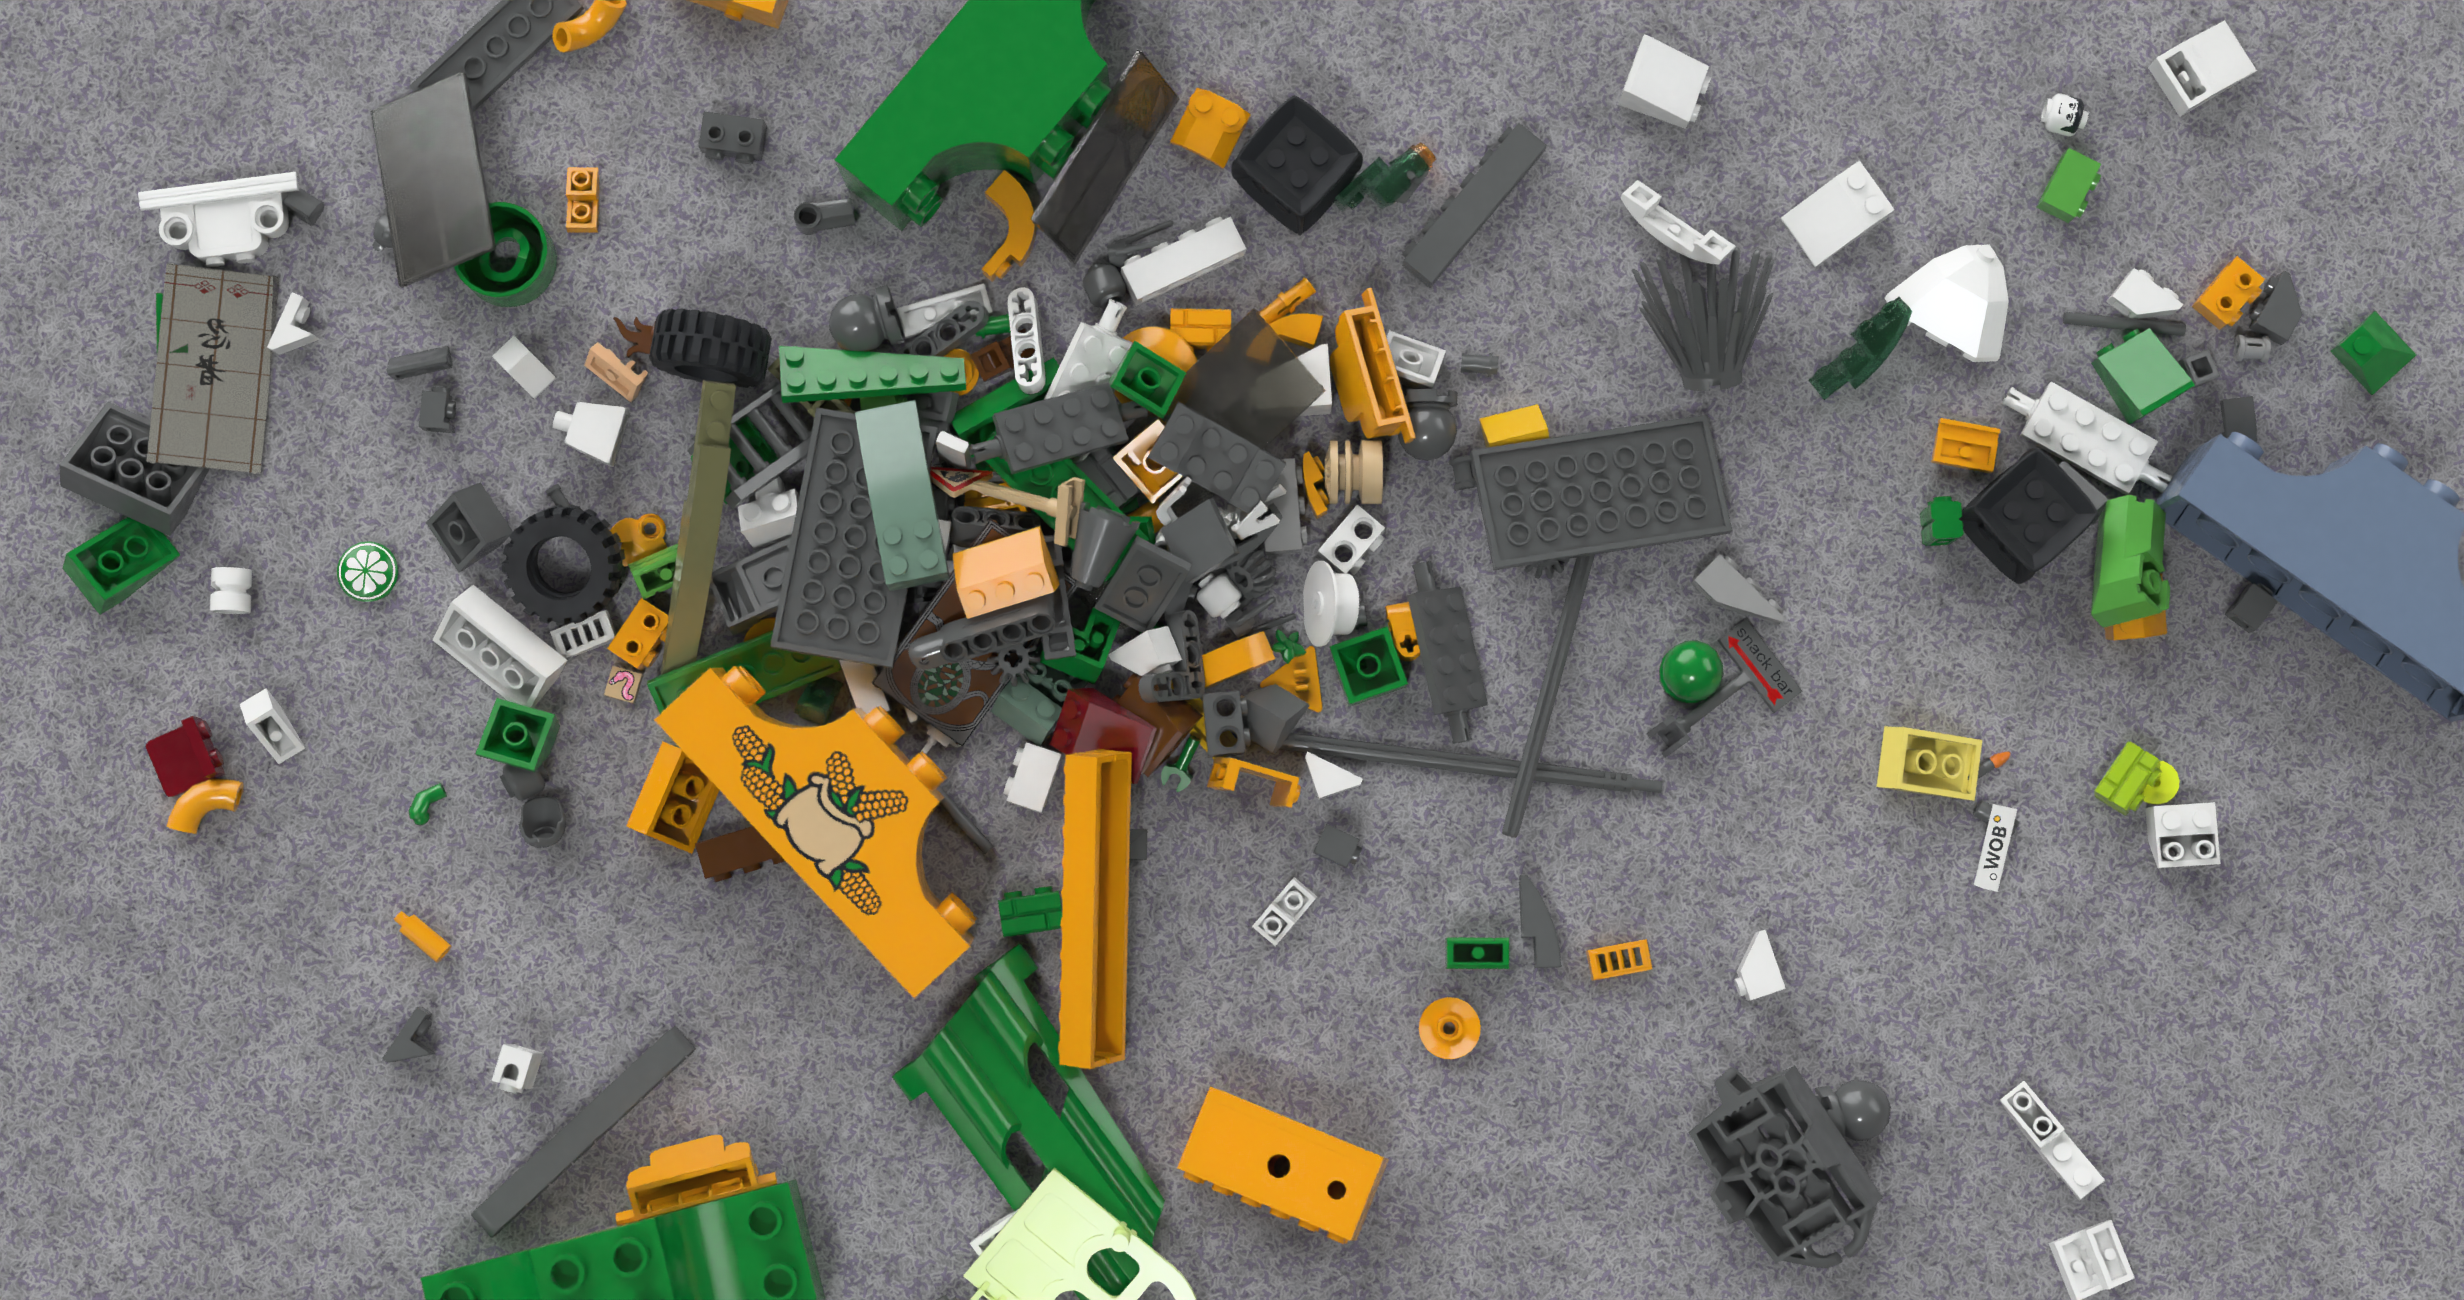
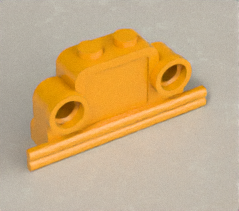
[1330,288,1416,444]
[616,1135,777,1226]

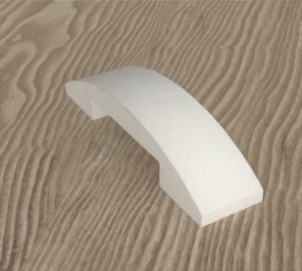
[1620,180,1736,265]

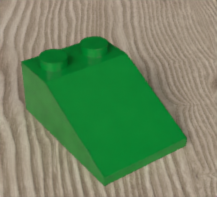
[62,517,180,615]

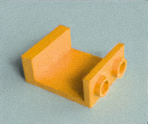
[1207,757,1301,808]

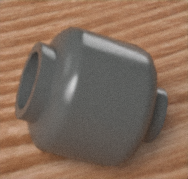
[1082,263,1127,310]
[500,764,548,801]

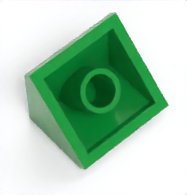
[1109,341,1186,419]

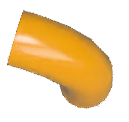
[553,0,627,53]
[166,779,244,834]

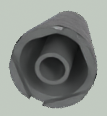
[1070,501,1140,591]

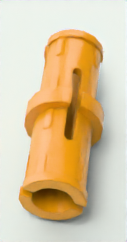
[1256,277,1316,327]

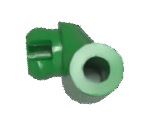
[409,783,447,825]

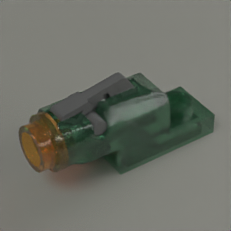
[1334,142,1436,212]

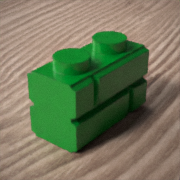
[1920,496,1964,546]
[998,886,1063,937]
[1445,937,1509,969]

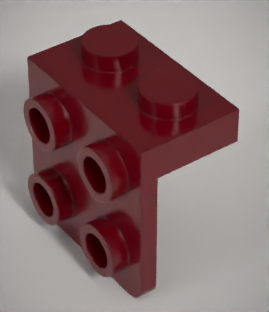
[146,716,225,797]

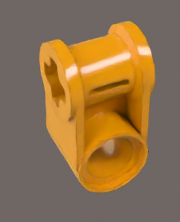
[1385,602,1420,662]

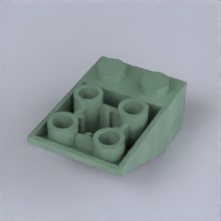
[990,642,1088,747]

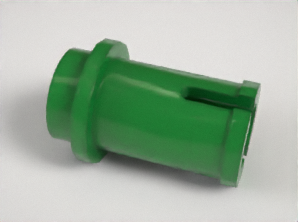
[973,314,1011,339]

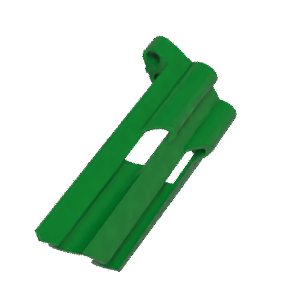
[892,943,1165,1300]

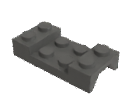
[1148,401,1286,514]

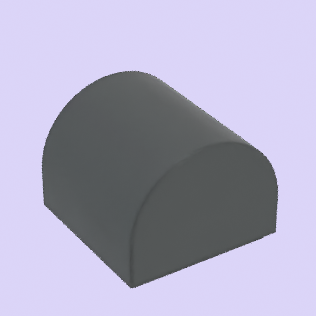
[284,188,325,226]
[2178,349,2220,389]

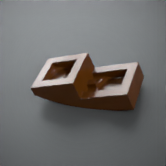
[970,328,1035,382]

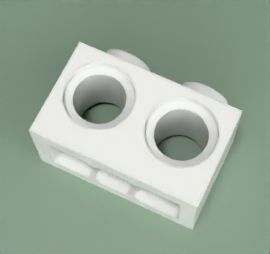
[1317,505,1385,575]

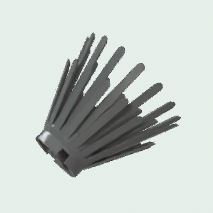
[1632,247,1774,391]

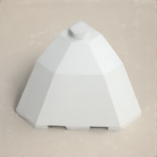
[1885,245,2009,362]

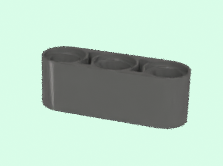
[950,506,1041,548]

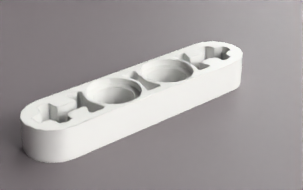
[1007,287,1046,394]

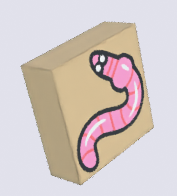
[604,666,643,704]

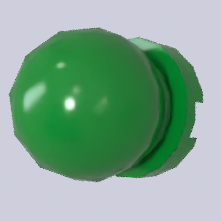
[1659,640,1724,704]

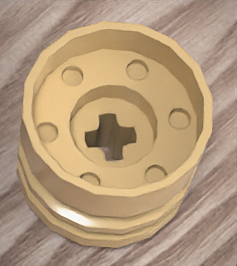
[1325,440,1383,504]

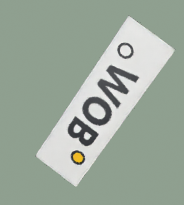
[1974,804,2017,892]

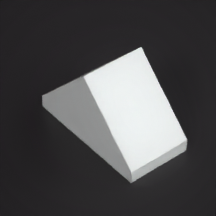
[492,335,556,399]
[1305,752,1363,800]

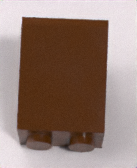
[1112,672,1203,777]

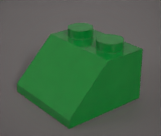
[475,698,560,772]

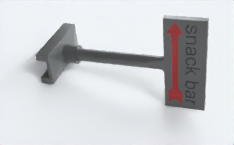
[1646,619,1802,758]

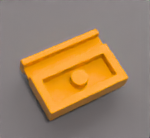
[1931,418,2001,474]

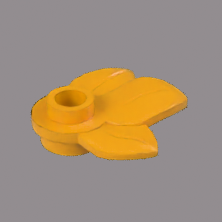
[610,513,667,567]

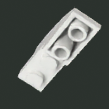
[2000,1081,2105,1200]

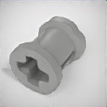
[2234,334,2271,363]

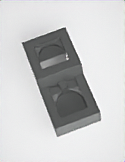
[2220,396,2257,443]

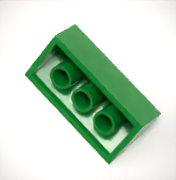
[951,357,1060,472]

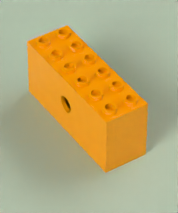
[1177,1087,1389,1244]

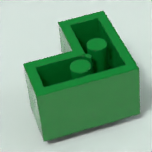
[1039,607,1121,685]

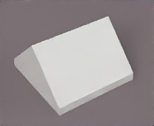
[1387,331,1446,389]

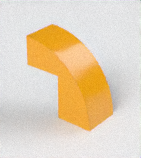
[1247,313,1323,367]
[1202,631,1275,689]

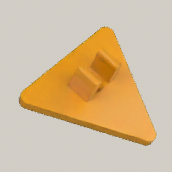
[1260,646,1323,712]

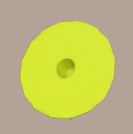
[2142,761,2180,805]

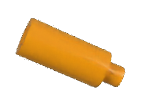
[394,911,452,963]

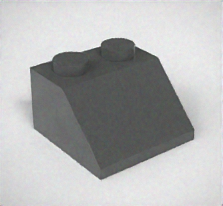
[426,482,513,572]

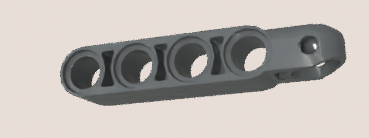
[908,595,1055,670]

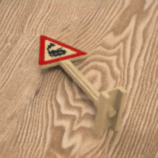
[930,467,1085,546]

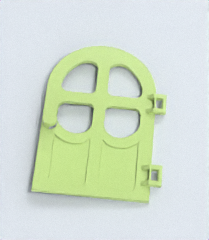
[963,1168,1197,1300]

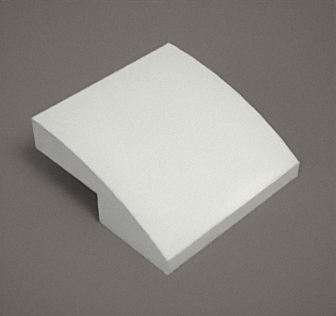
[2049,1220,2135,1300]

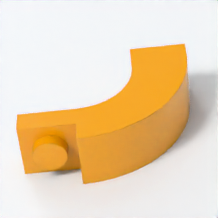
[982,170,1036,282]

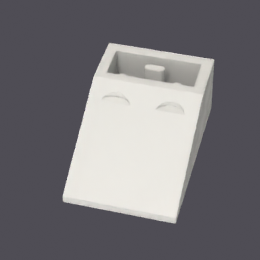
[2148,21,2257,117]

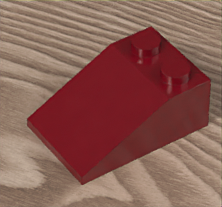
[1050,688,1157,784]

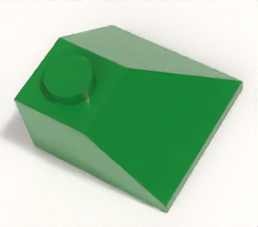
[2330,311,2416,395]

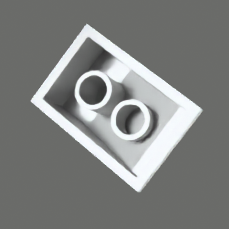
[1780,160,1895,267]

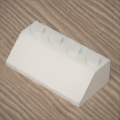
[433,585,567,708]

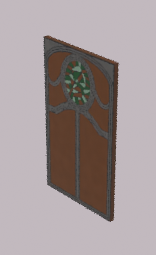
[871,519,1078,747]

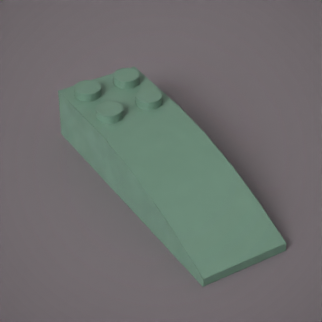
[855,400,950,591]

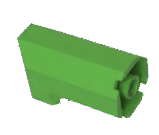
[2091,495,2170,628]

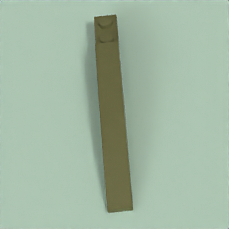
[661,381,736,675]

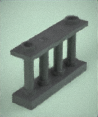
[687,380,812,509]

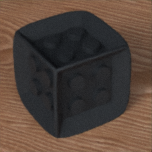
[1231,95,1363,235]
[1959,447,2099,584]

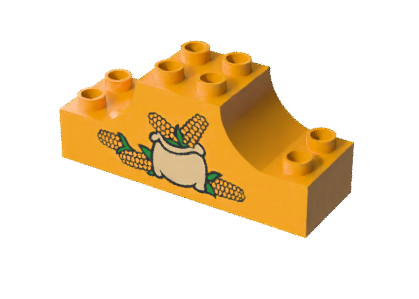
[654,665,977,998]

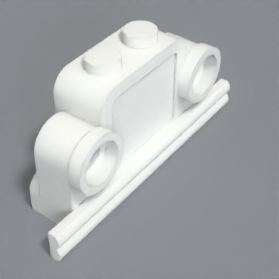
[138,172,299,267]

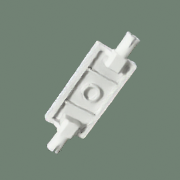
[1044,299,1132,400]
[2002,382,2172,495]

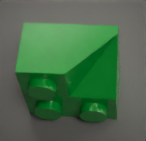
[1329,626,1408,707]

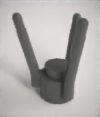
[1107,220,1173,272]
[1225,572,1296,639]

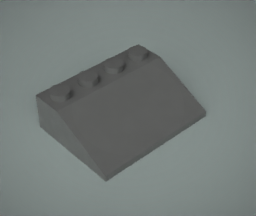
[59,402,210,536]

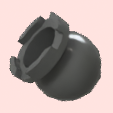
[829,285,904,352]
[1398,389,1458,461]
[1815,1080,1891,1141]

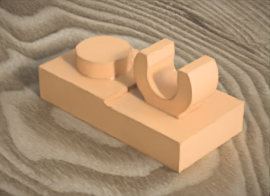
[584,342,648,402]

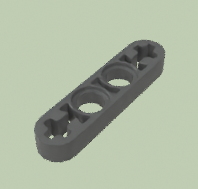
[895,301,989,357]

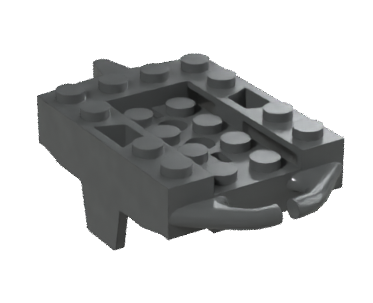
[1688,1065,1883,1268]

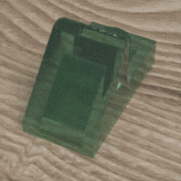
[794,676,844,726]

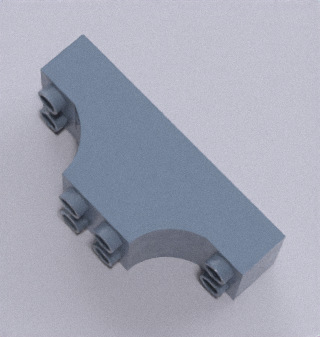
[2155,432,2464,722]

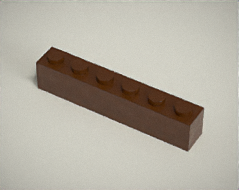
[695,826,785,882]

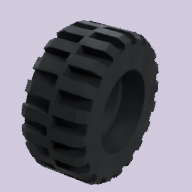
[649,309,772,388]
[502,505,626,625]

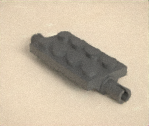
[969,382,1148,474]
[1407,561,1488,744]

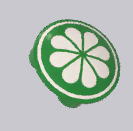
[337,541,398,602]

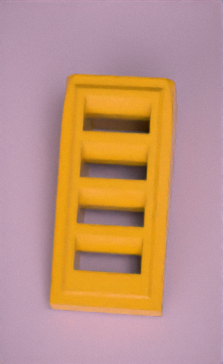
[1586,939,1652,981]

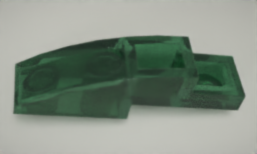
[1808,297,1913,400]

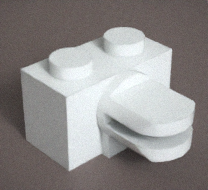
[738,477,799,550]

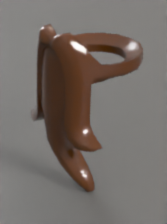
[613,316,656,358]

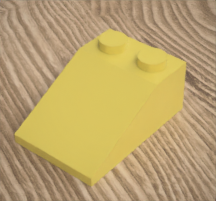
[1877,726,1982,801]

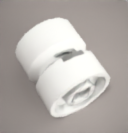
[210,567,252,614]

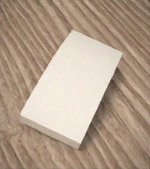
[1252,877,1317,946]

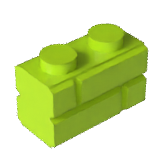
[2094,741,2162,816]

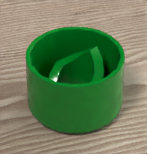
[451,202,557,307]

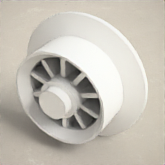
[1303,561,1359,647]

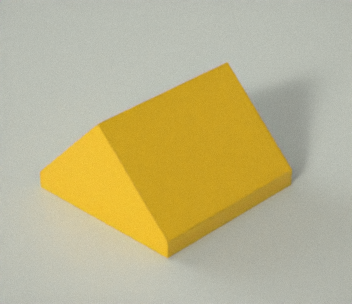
[1479,404,1549,448]

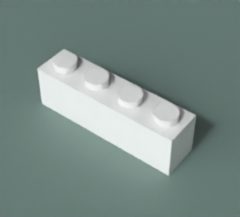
[1120,217,1246,306]

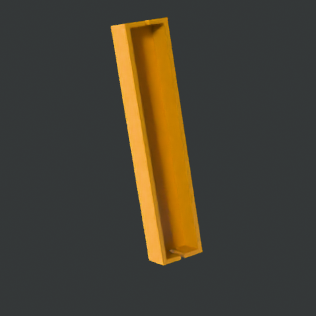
[1058,749,1132,1069]

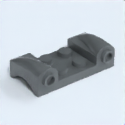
[710,536,792,636]

